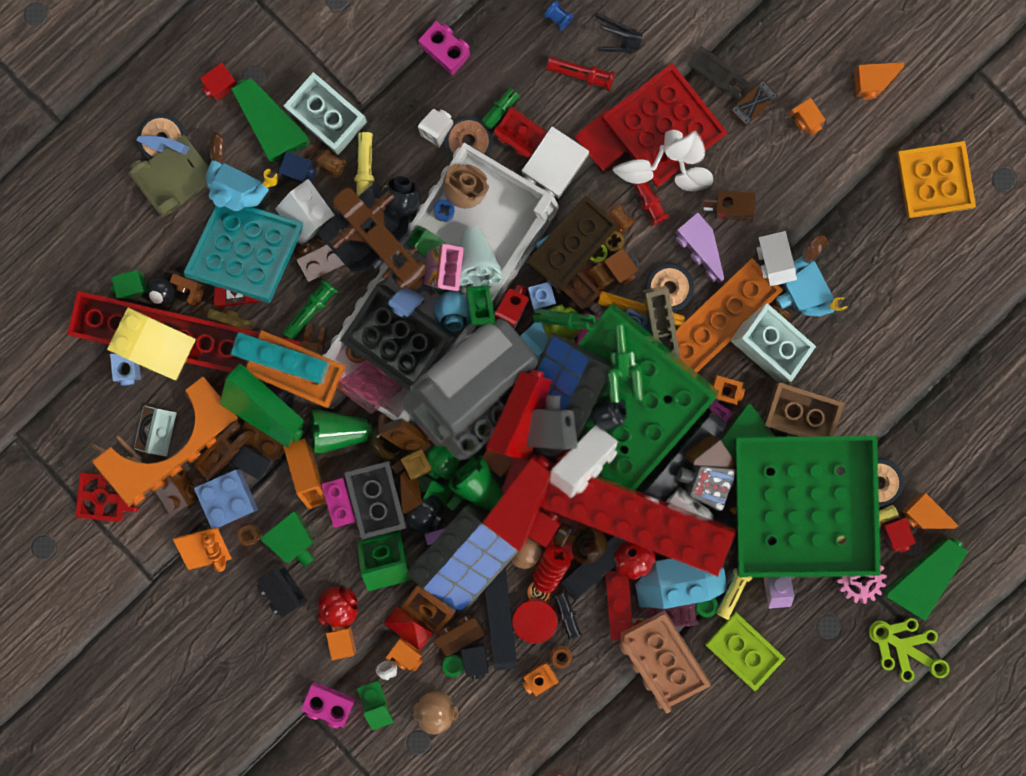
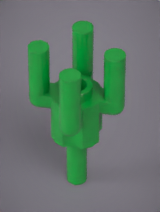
[608,323,643,402]

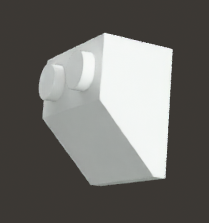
[275,179,335,245]

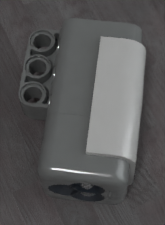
[401,319,538,460]

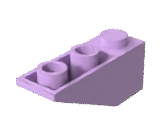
[675,213,724,283]
[764,536,794,609]

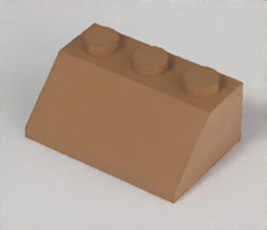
[765,382,845,437]

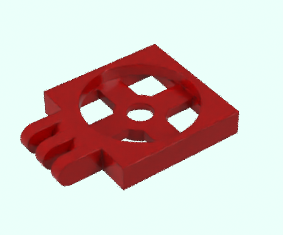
[75,473,139,522]

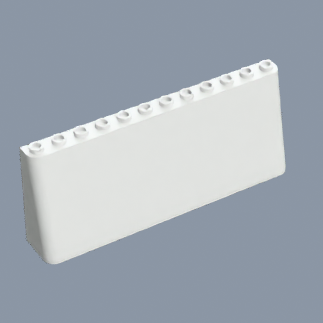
[322,143,559,428]

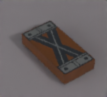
[730,80,778,127]

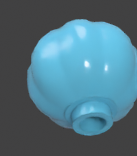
[433,290,470,331]

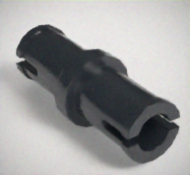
[553,592,582,640]

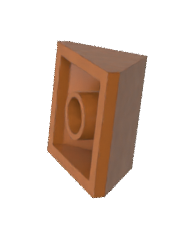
[401,585,456,635]

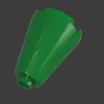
[311,409,372,455]
[448,455,505,514]

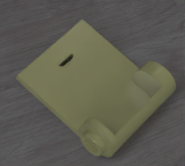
[129,134,209,218]

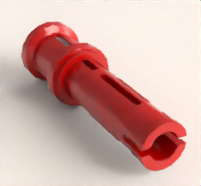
[546,56,615,91]
[632,182,670,227]

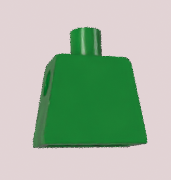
[260,511,315,568]

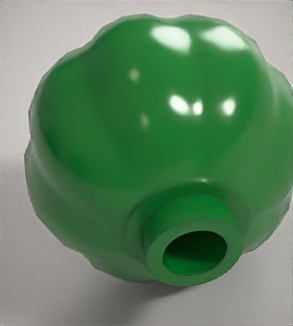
[424,442,462,481]

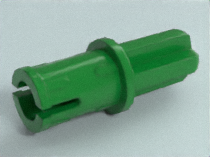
[482,88,519,129]

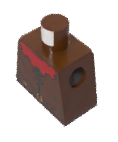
[704,191,756,222]

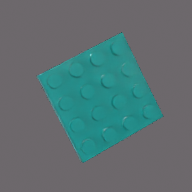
[184,206,303,303]

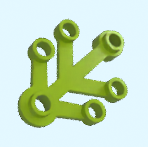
[869,617,949,682]

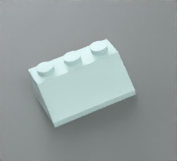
[730,303,816,383]

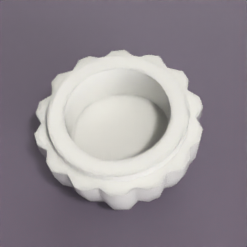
[376,660,397,680]

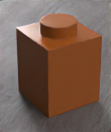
[603,248,638,286]

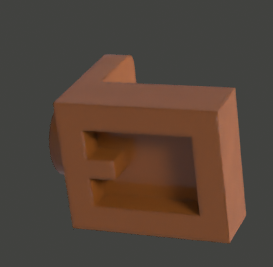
[170,274,204,306]

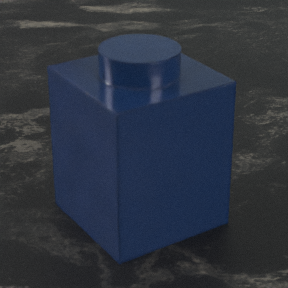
[278,151,316,184]

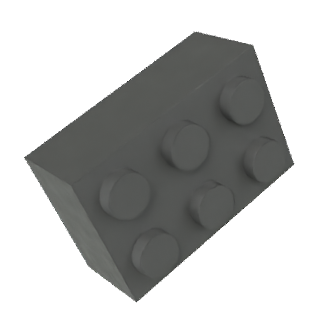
[345,461,408,539]

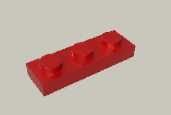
[606,571,633,641]

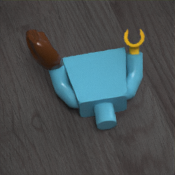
[205,132,277,211]
[775,235,847,317]

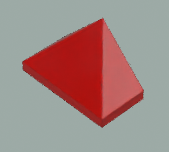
[384,606,433,651]

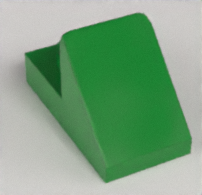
[466,285,495,325]
[418,475,452,508]
[357,680,394,730]

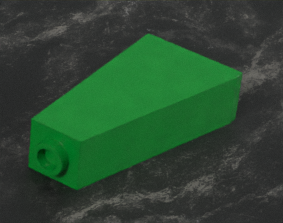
[232,78,311,164]
[220,364,304,448]
[719,404,775,460]
[882,537,969,621]

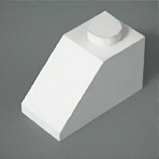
[418,109,453,147]

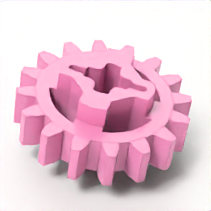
[836,566,887,604]

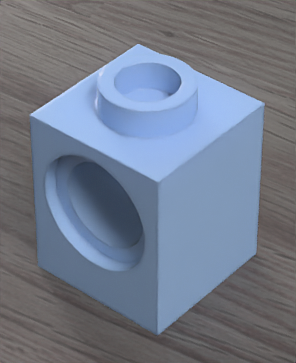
[528,282,556,311]
[110,354,141,386]

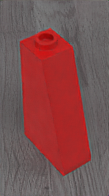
[486,370,552,461]
[483,454,553,552]

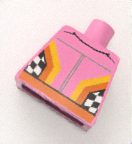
[424,244,464,291]

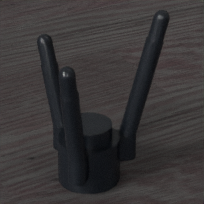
[595,13,643,54]

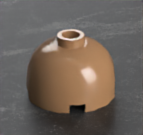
[443,163,489,209]

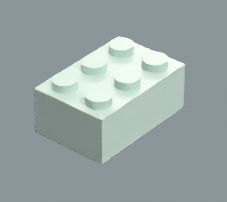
[284,72,367,155]

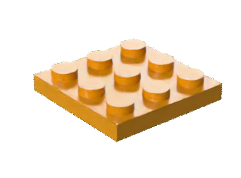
[897,141,976,219]

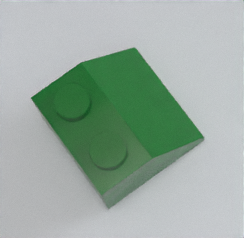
[357,530,412,592]

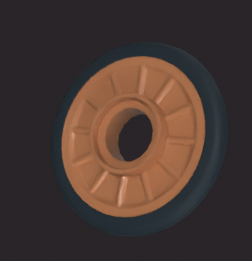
[444,116,493,159]

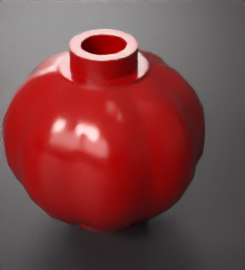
[614,542,656,580]
[317,587,358,627]

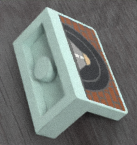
[134,405,177,456]

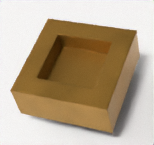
[401,449,432,481]

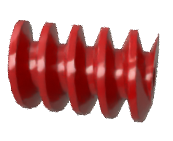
[532,545,571,593]

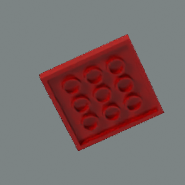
[602,63,728,188]

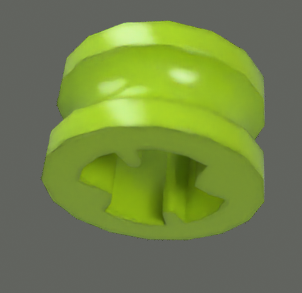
[589,244,608,264]

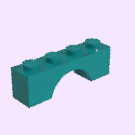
[231,333,330,385]

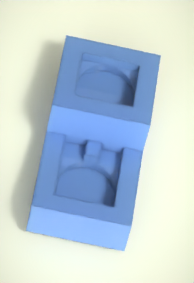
[137,136,190,155]

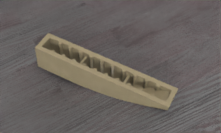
[643,286,681,402]

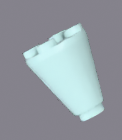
[460,227,502,288]

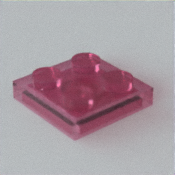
[337,361,402,414]

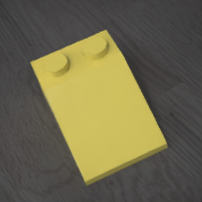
[107,308,196,380]

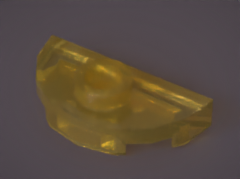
[208,309,254,330]

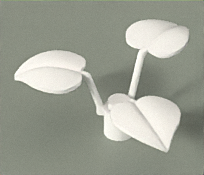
[613,130,713,191]

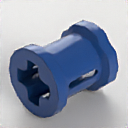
[544,0,574,31]
[434,200,455,222]

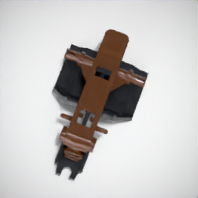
[317,181,435,305]

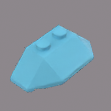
[635,558,728,609]

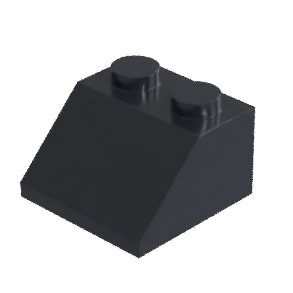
[257,563,307,618]

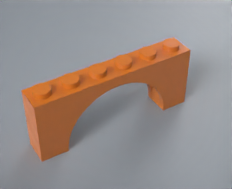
[92,377,238,507]

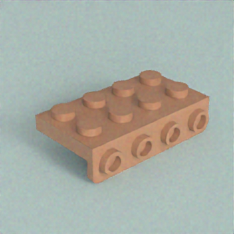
[619,610,711,713]

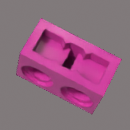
[418,21,470,76]
[321,477,357,528]
[301,681,356,729]

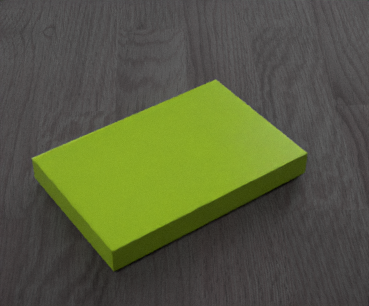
[705,611,786,691]

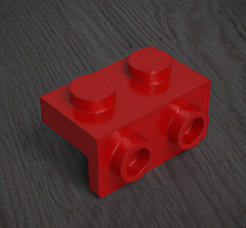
[493,107,548,158]

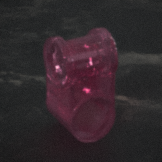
[653,603,699,627]

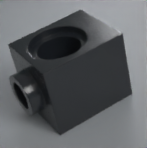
[461,643,489,680]

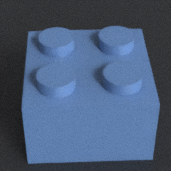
[194,469,258,528]

